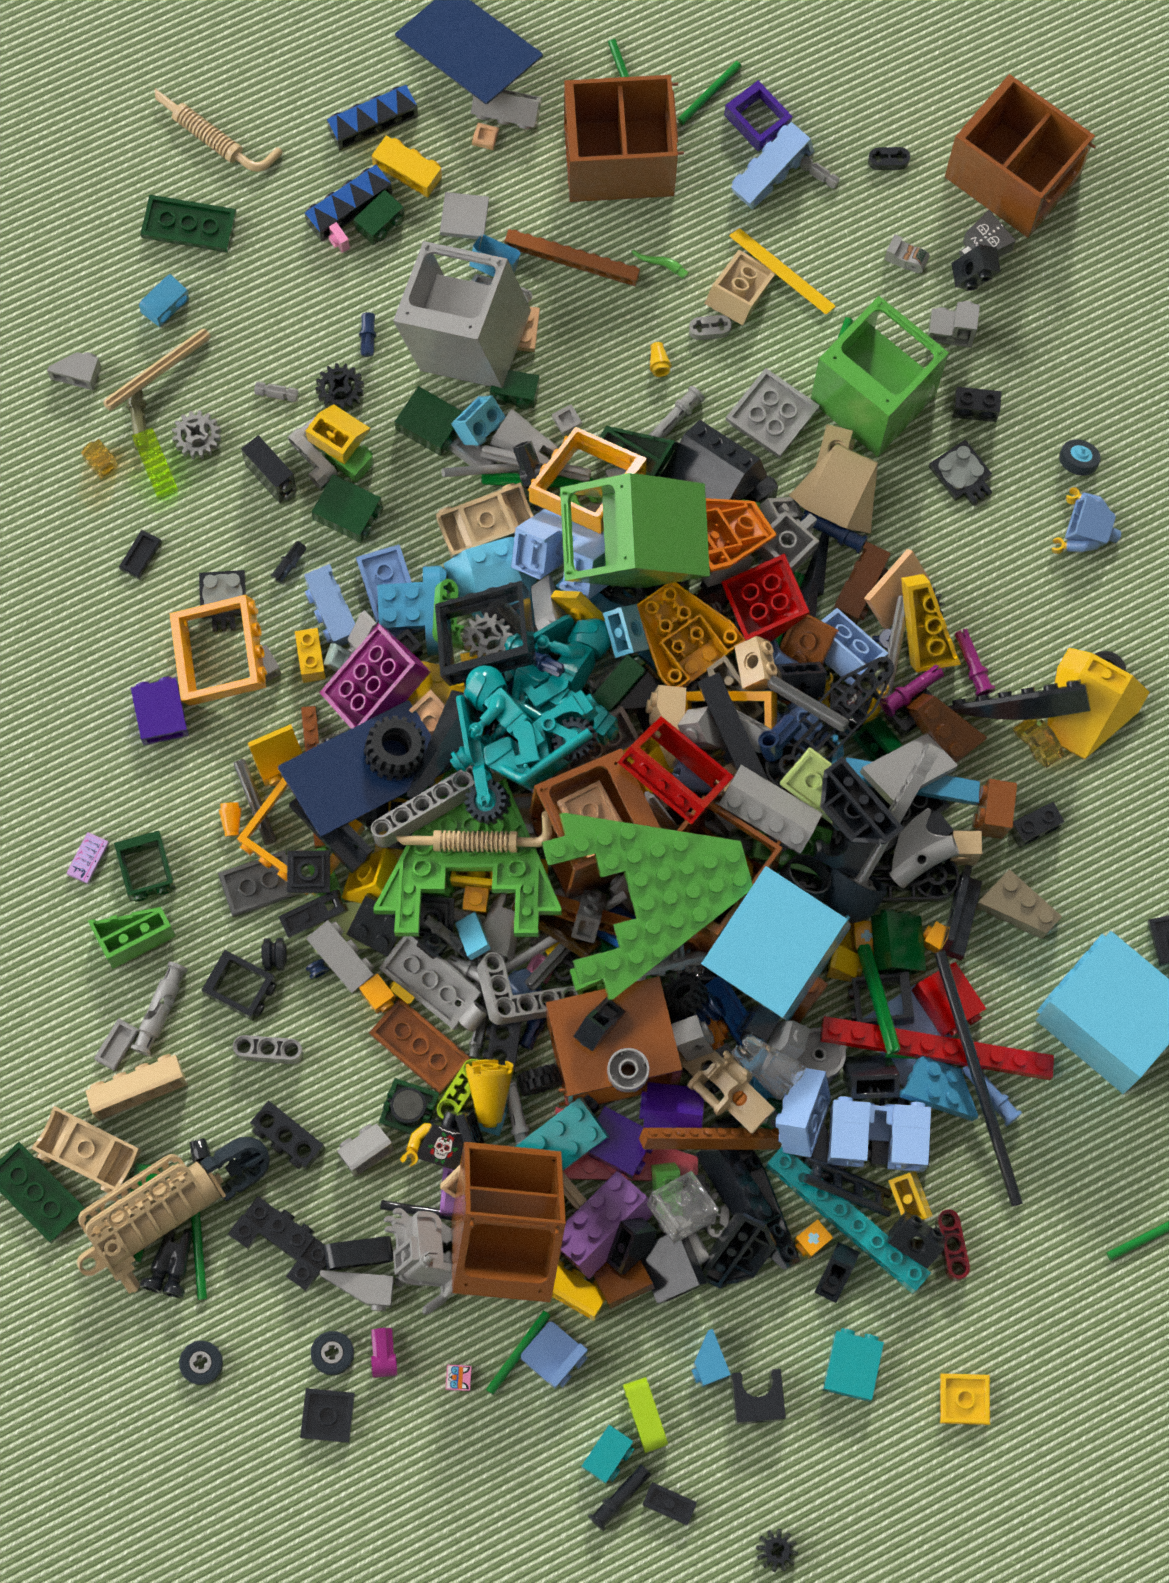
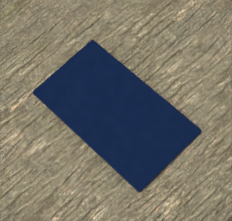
[395,0,543,104]
[278,700,451,837]

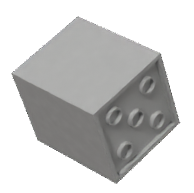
[393,241,531,388]

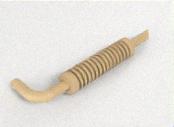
[155,89,283,172]
[396,811,553,853]

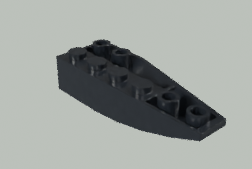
[948,679,1091,720]
[696,1149,801,1270]

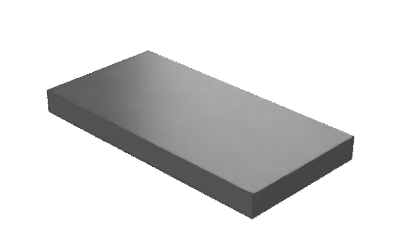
[860,733,958,805]

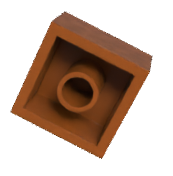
[972,779,1017,839]

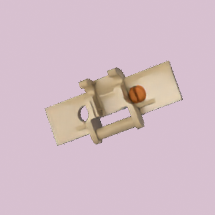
[678,1049,776,1134]

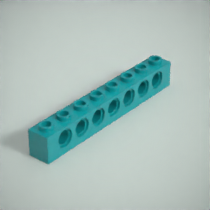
[766,1147,931,1294]

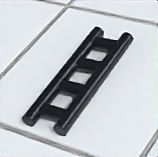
[803,1156,892,1217]

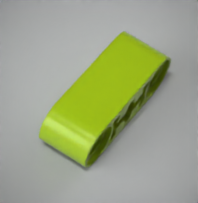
[437,1059,478,1121]
[623,1377,668,1453]

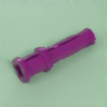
[954,629,996,696]
[879,665,944,717]

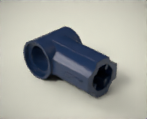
[758,714,802,761]

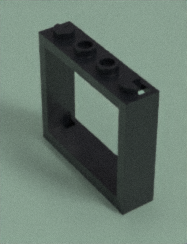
[435,581,536,686]

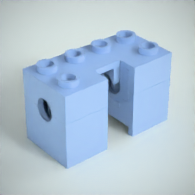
[511,509,609,599]
[827,1097,931,1172]

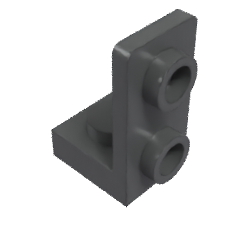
[571,889,606,943]

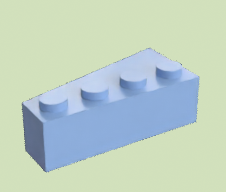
[731,122,815,210]

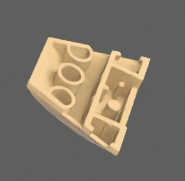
[789,444,878,533]

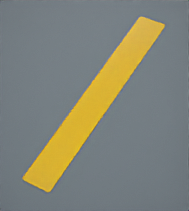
[729,228,835,314]

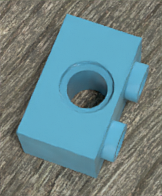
[603,604,649,658]

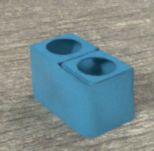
[469,234,520,277]
[139,274,189,327]

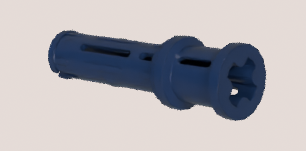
[800,510,868,554]

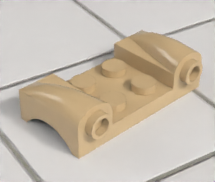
[436,482,533,558]
[31,1106,142,1193]

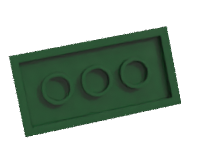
[140,195,237,253]
[0,1142,85,1244]

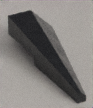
[781,533,829,643]
[407,690,496,800]

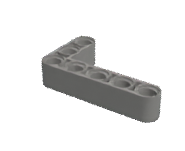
[477,952,578,1025]

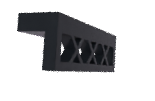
[289,798,373,874]
[940,864,982,961]

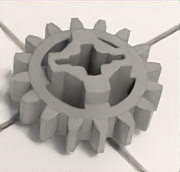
[172,410,221,460]
[462,613,512,658]

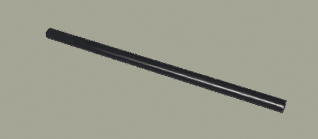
[934,950,1023,1207]

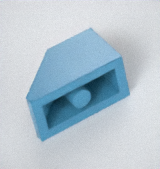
[691,1329,731,1387]

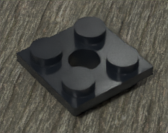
[287,850,330,894]
[419,894,455,936]

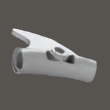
[889,808,959,888]

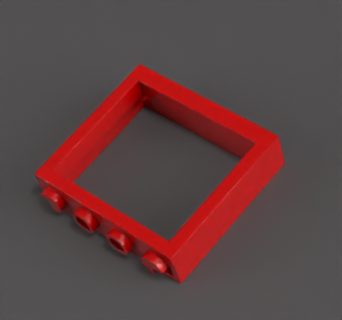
[617,716,734,825]

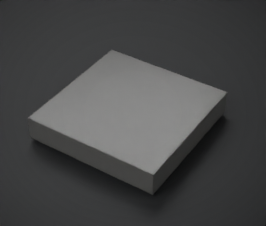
[440,192,489,240]

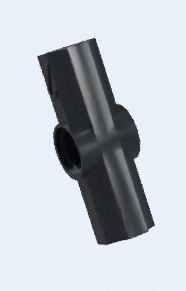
[513,441,551,511]

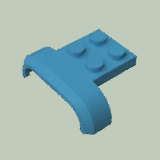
[377,566,447,656]

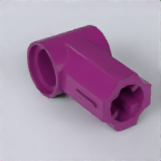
[371,1328,397,1378]

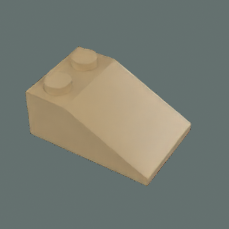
[705,250,776,325]
[646,685,686,768]

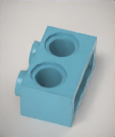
[451,396,506,446]

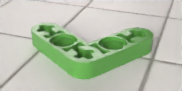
[432,579,488,652]

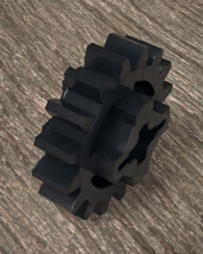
[315,363,364,411]

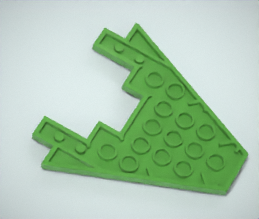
[373,765,562,937]
[542,813,753,1000]

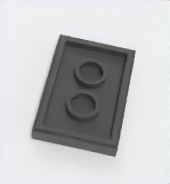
[218,850,300,918]

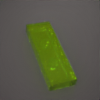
[132,427,179,499]

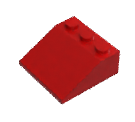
[721,553,810,642]

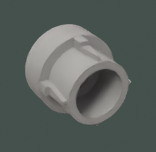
[607,1048,649,1092]

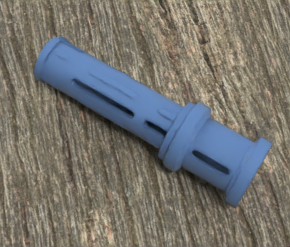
[961,1066,1022,1127]

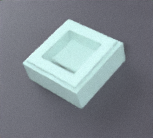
[323,643,351,672]

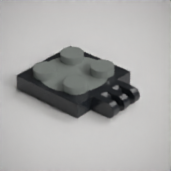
[928,439,992,506]
[199,570,246,632]

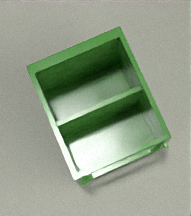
[811,296,949,457]
[560,473,710,589]

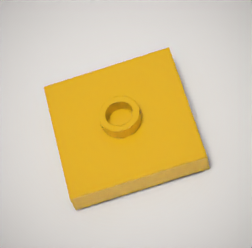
[550,590,605,622]
[940,1373,990,1425]

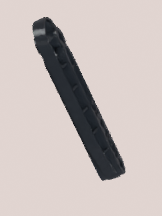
[764,657,894,792]
[791,854,960,903]

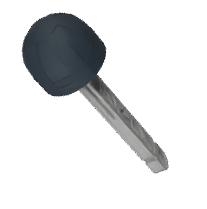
[820,743,940,923]

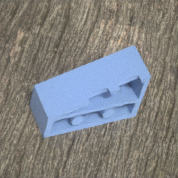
[304,564,355,646]

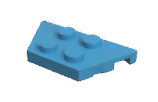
[899,1056,978,1121]

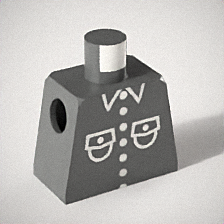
[959,210,1016,257]

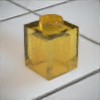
[81,439,118,480]

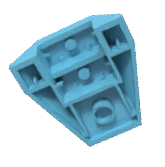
[444,537,537,634]

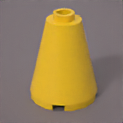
[466,1059,514,1128]

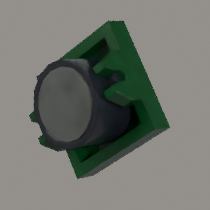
[378,1078,440,1135]

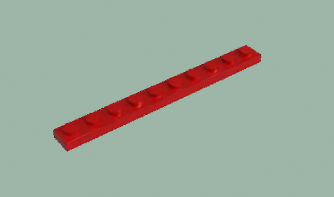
[820,1016,1054,1080]

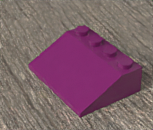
[319,623,431,729]

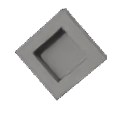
[552,404,582,436]

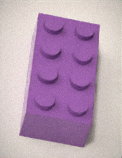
[560,1171,657,1279]

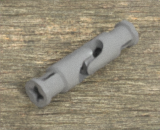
[131,961,188,1057]

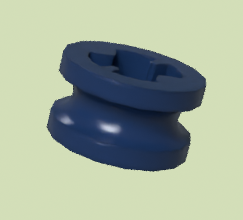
[305,959,330,980]

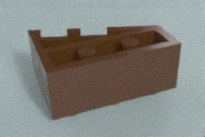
[833,541,891,625]
[906,693,987,763]

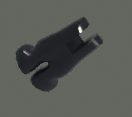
[139,1228,193,1299]

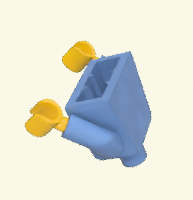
[1052,487,1122,554]

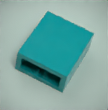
[822,1328,884,1402]

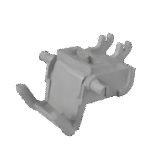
[384,1208,455,1315]

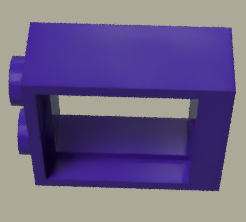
[724,80,793,152]

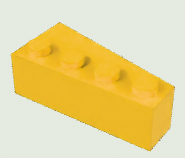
[901,574,961,673]

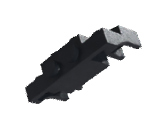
[228,1196,326,1292]

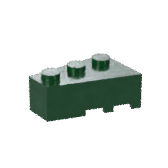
[600,426,679,477]

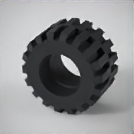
[364,716,426,781]

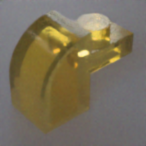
[1013,719,1064,768]

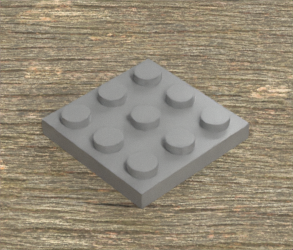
[725,368,820,459]

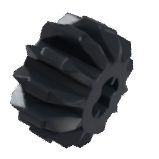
[756,1529,798,1572]

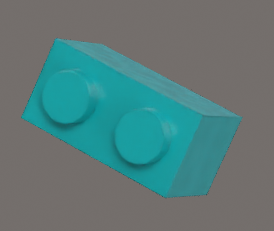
[581,1425,634,1484]

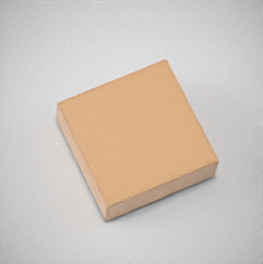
[472,123,499,150]

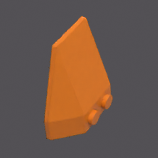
[706,498,777,572]

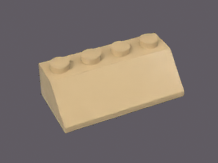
[86,1054,188,1121]

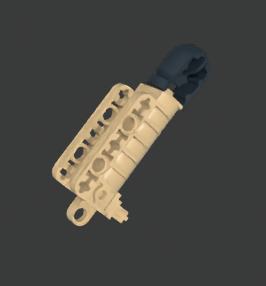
[77,1137,270,1294]

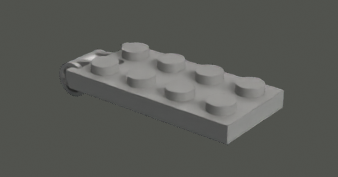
[379,936,488,1032]

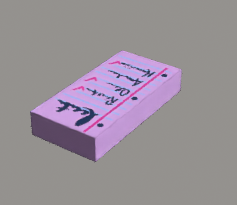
[66,832,109,885]

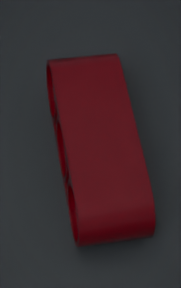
[935,1209,970,1281]

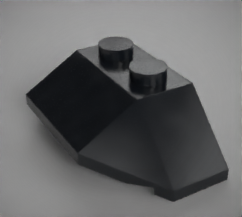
[820,756,904,844]
[702,1213,777,1289]

